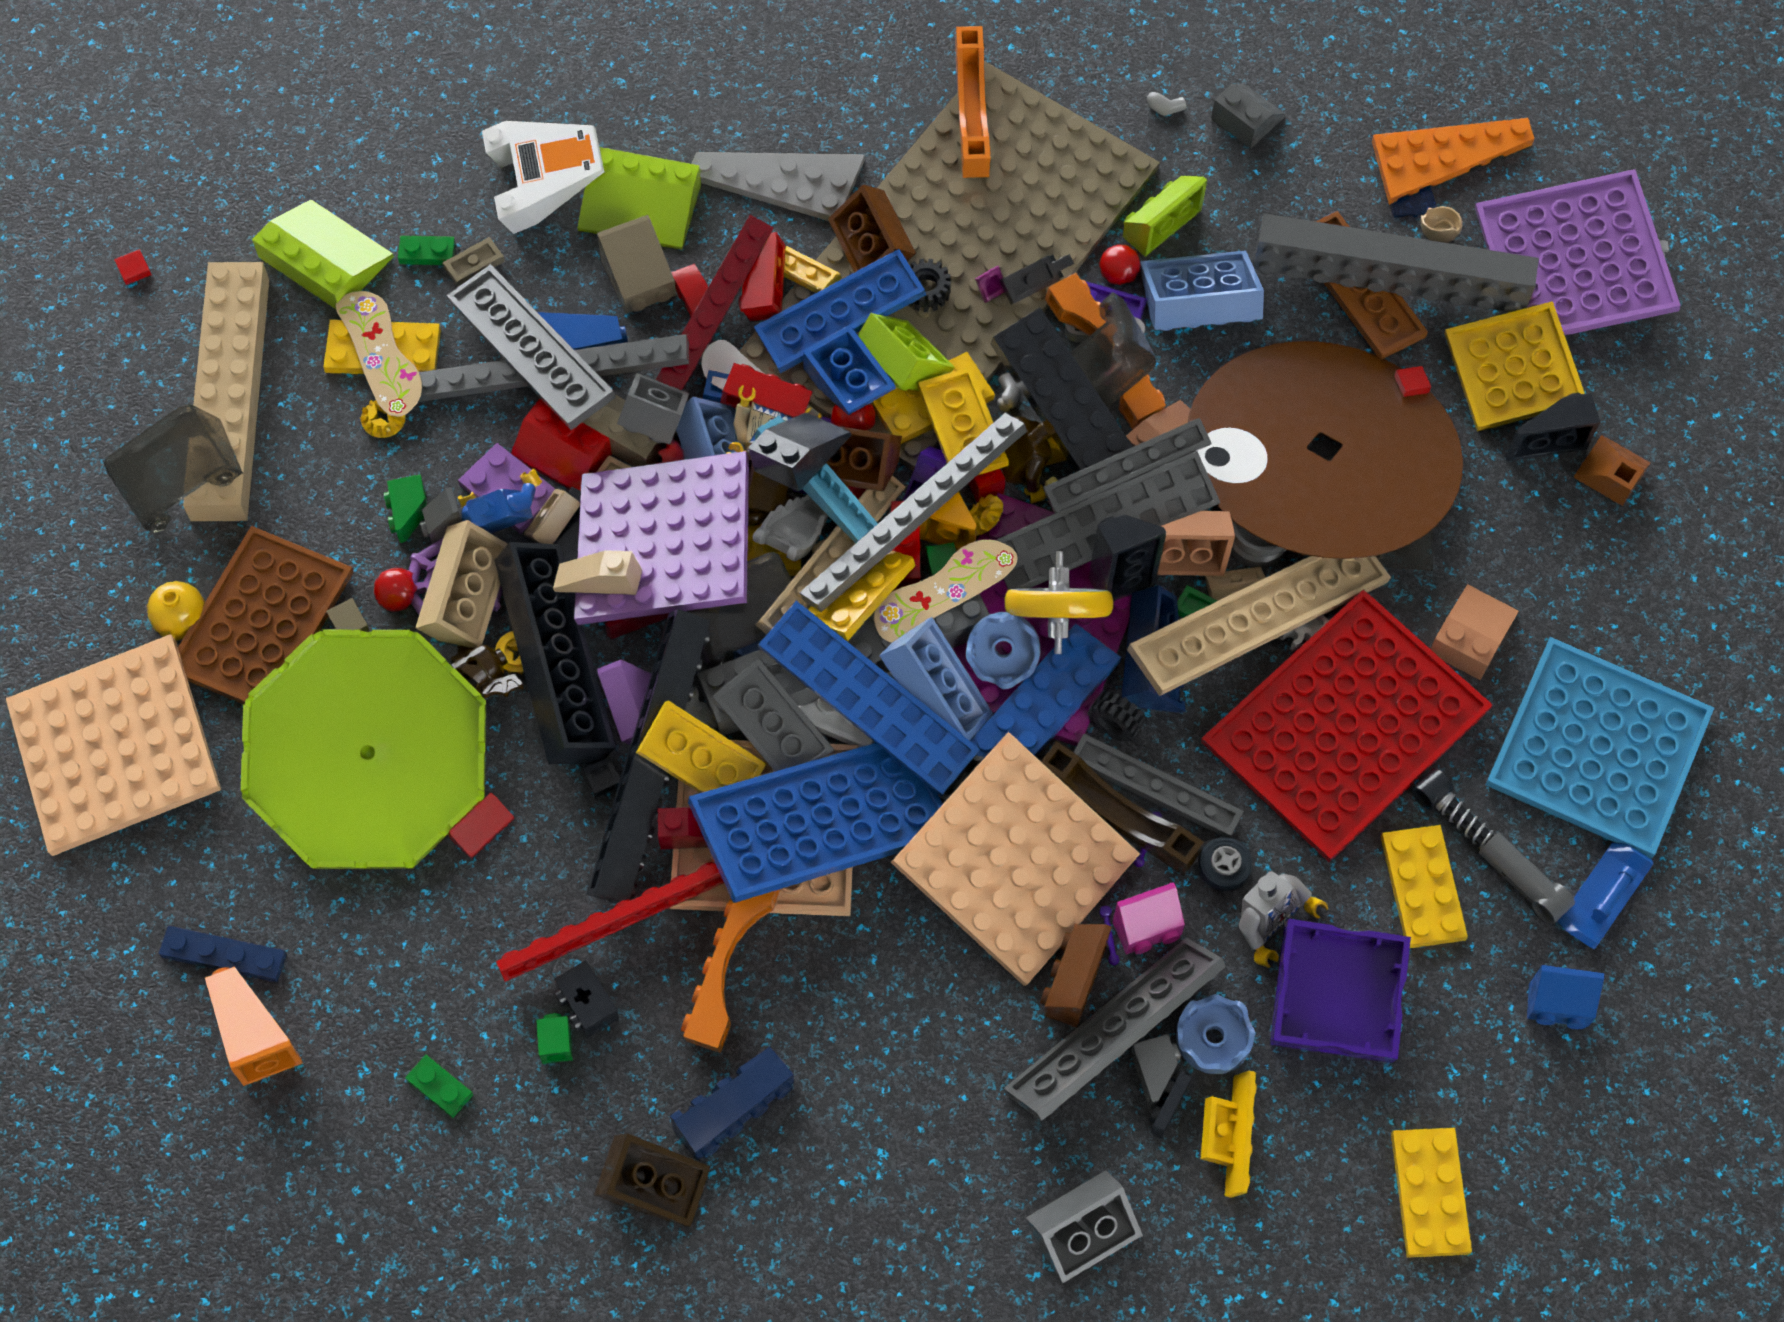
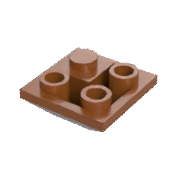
[1573,435,1651,506]

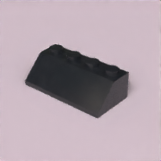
[1088,514,1167,602]

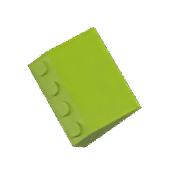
[577,147,701,250]
[252,200,394,309]

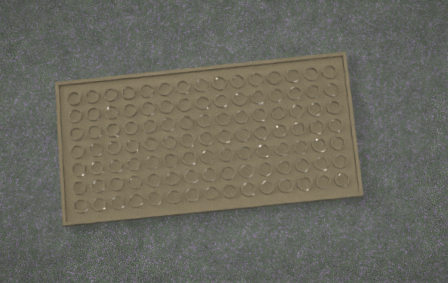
[739,61,1160,471]

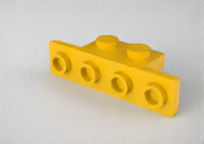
[1201,1070,1257,1198]

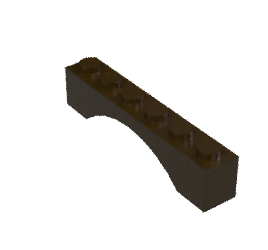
[1041,741,1204,876]

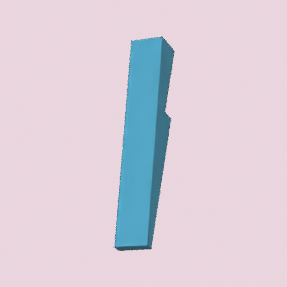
[755,415,878,543]

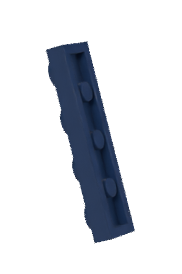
[158,926,287,983]

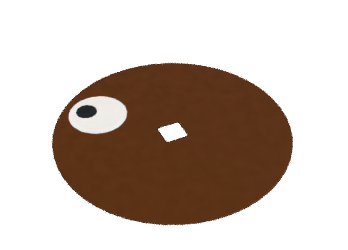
[1187,341,1463,559]

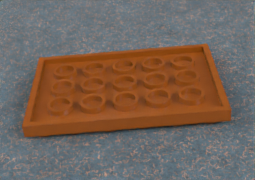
[178,526,354,705]

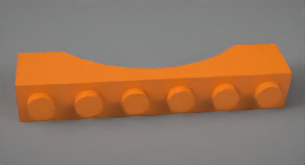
[955,26,991,178]
[1045,273,1166,430]
[681,889,781,1053]

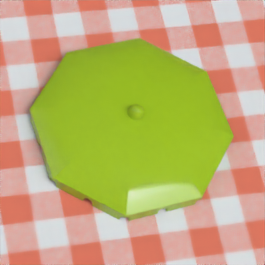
[241,629,486,869]

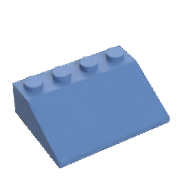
[1141,251,1264,331]

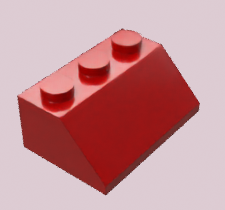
[511,399,612,491]

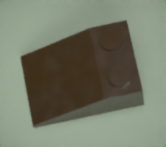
[594,1133,711,1227]

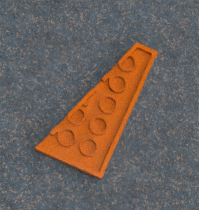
[1372,118,1534,205]

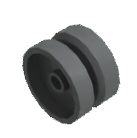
[1231,520,1287,569]

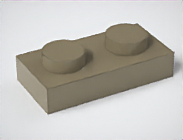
[443,237,505,287]

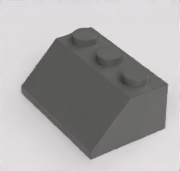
[1026,1171,1143,1284]

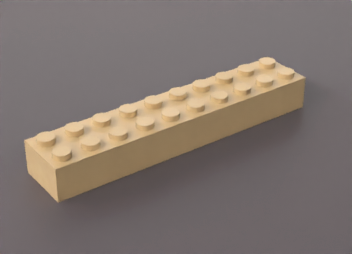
[183,262,269,521]

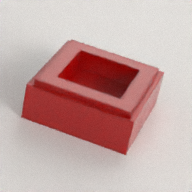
[114,249,152,285]
[1394,366,1431,397]

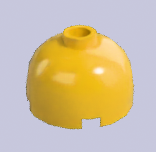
[147,581,205,640]

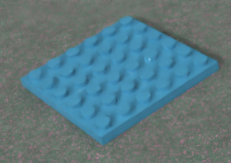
[1485,637,1714,859]

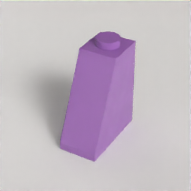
[598,660,651,745]

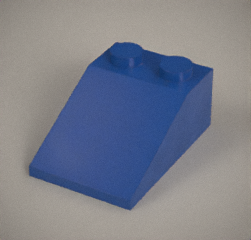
[803,325,896,415]

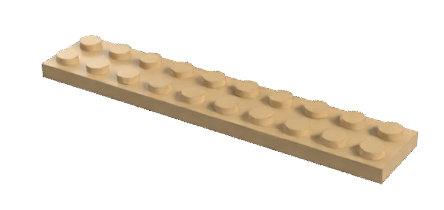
[1127,556,1391,696]

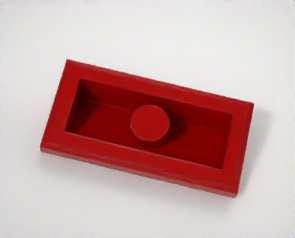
[448,793,515,859]

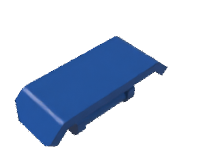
[1557,843,1653,949]

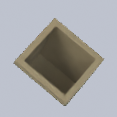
[597,215,676,314]

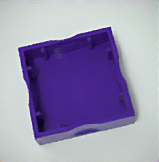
[1270,919,1411,1063]

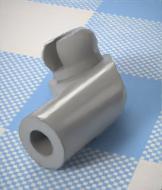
[1146,92,1186,116]
[997,373,1021,412]

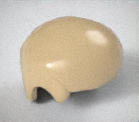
[1421,206,1463,243]

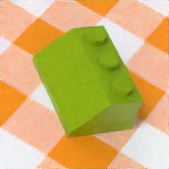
[1122,176,1207,257]
[858,313,955,391]

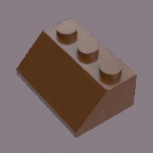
[828,185,916,273]
[826,426,902,491]
[1040,924,1112,1028]

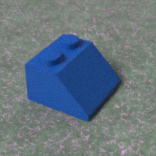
[1527,965,1604,1029]

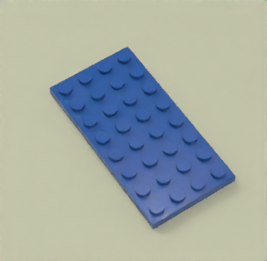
[688,743,943,903]

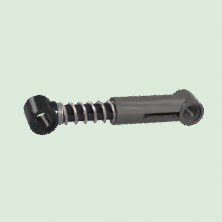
[1411,769,1575,925]

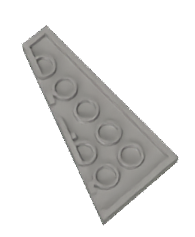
[691,152,865,221]

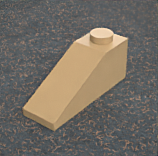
[553,550,642,595]

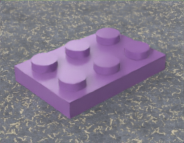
[458,443,555,534]

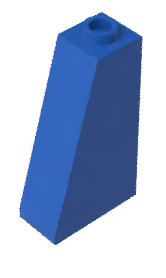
[538,312,628,350]

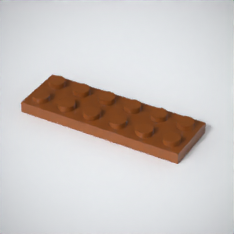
[1315,211,1428,360]

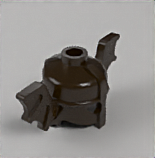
[450,645,524,698]

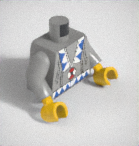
[1239,871,1328,968]

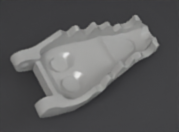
[753,494,828,561]

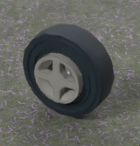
[1198,837,1252,891]

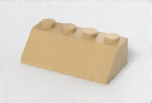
[415,520,507,648]

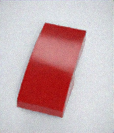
[671,264,708,317]

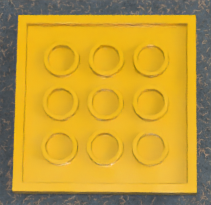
[1445,301,1585,432]

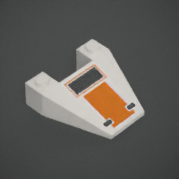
[482,121,604,234]

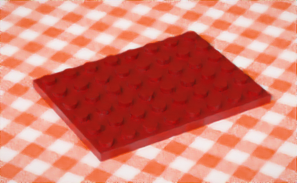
[1201,589,1492,863]

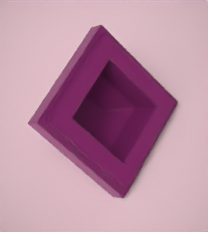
[975,266,1004,303]

